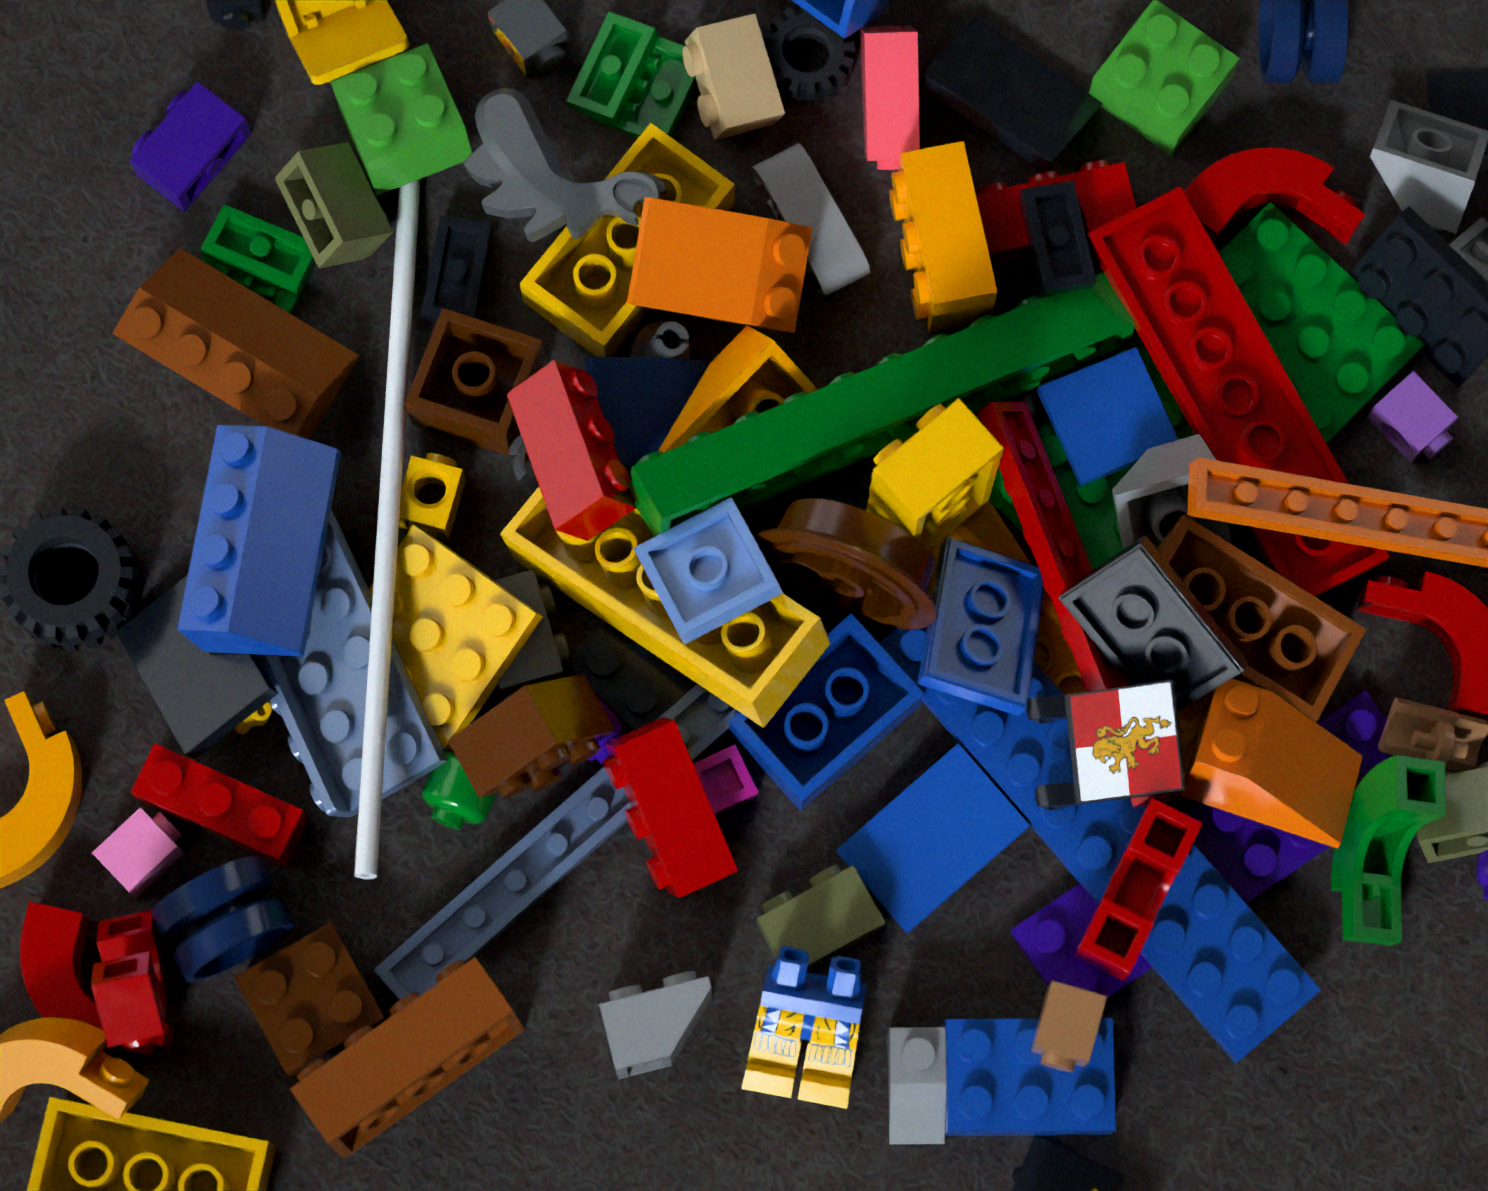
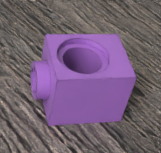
[1367,371,1458,463]

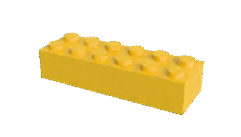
[500,487,830,728]

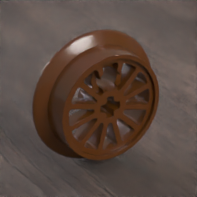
[754,498,937,630]

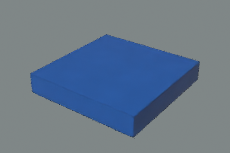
[1037,347,1179,487]

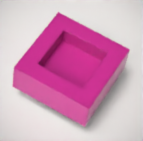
[693,744,759,816]

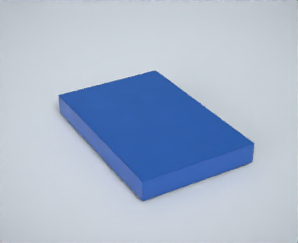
[917,537,1045,716]
[836,743,1031,933]

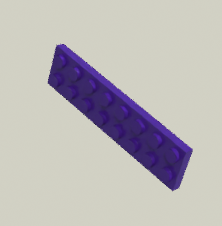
[1010,690,1395,999]

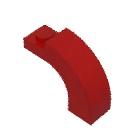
[1184,148,1366,245]
[1357,571,1488,721]
[20,901,175,1057]

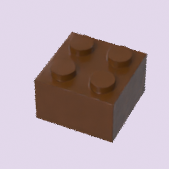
[404,308,548,457]
[448,674,615,799]
[234,922,387,1080]

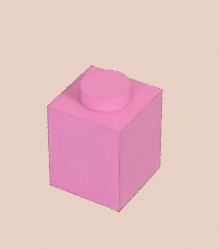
[92,807,184,899]

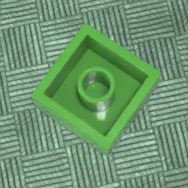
[1089,0,1240,157]
[330,43,472,196]

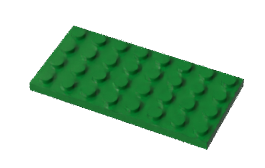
[989,202,1425,569]

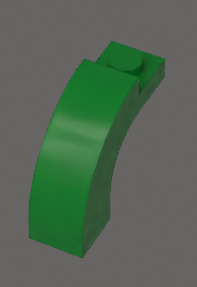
[1331,755,1446,946]

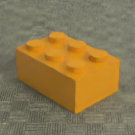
[889,141,998,333]

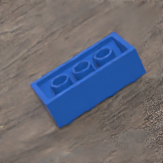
[177,425,341,656]

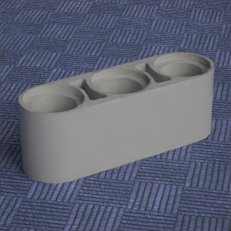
[751,143,870,297]

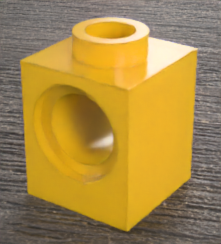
[399,453,466,541]

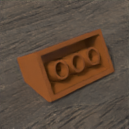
[112,248,360,439]
[1157,515,1367,722]
[290,957,525,1159]

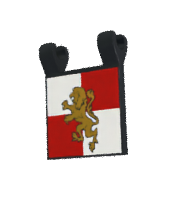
[1026,680,1187,811]

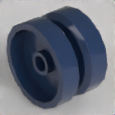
[1258,0,1348,83]
[151,856,295,983]

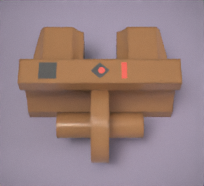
[1378,697,1488,772]

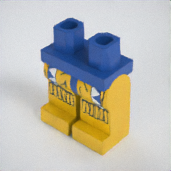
[742,946,866,1109]

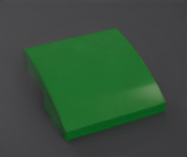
[566,11,697,139]
[201,204,315,314]

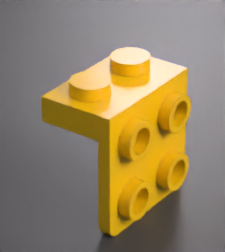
[274,0,409,85]

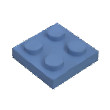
[634,497,783,645]

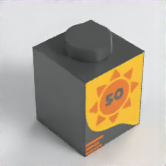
[488,0,569,76]

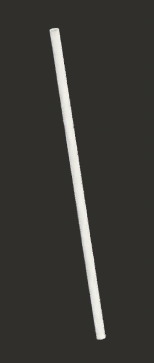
[355,179,421,879]

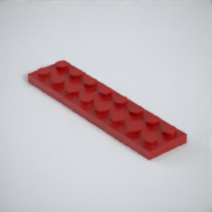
[1086,186,1390,597]

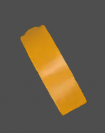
[0,691,82,889]
[0,1018,149,1123]

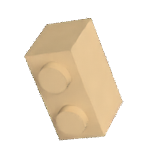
[683,14,785,140]

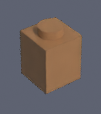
[1030,981,1107,1072]

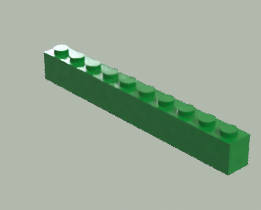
[629,272,1134,537]

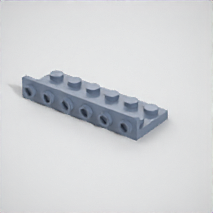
[256,509,447,817]

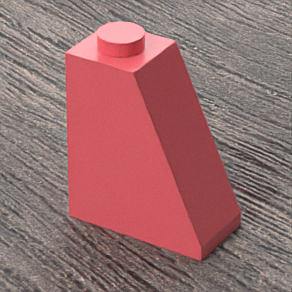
[860,25,920,170]

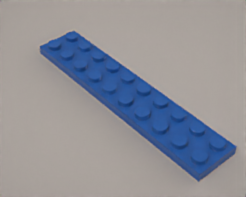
[879,627,1321,1064]

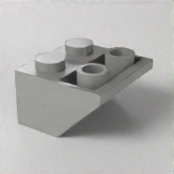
[599,971,712,1079]

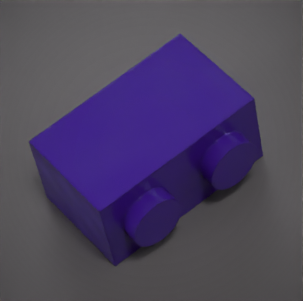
[130,82,251,212]

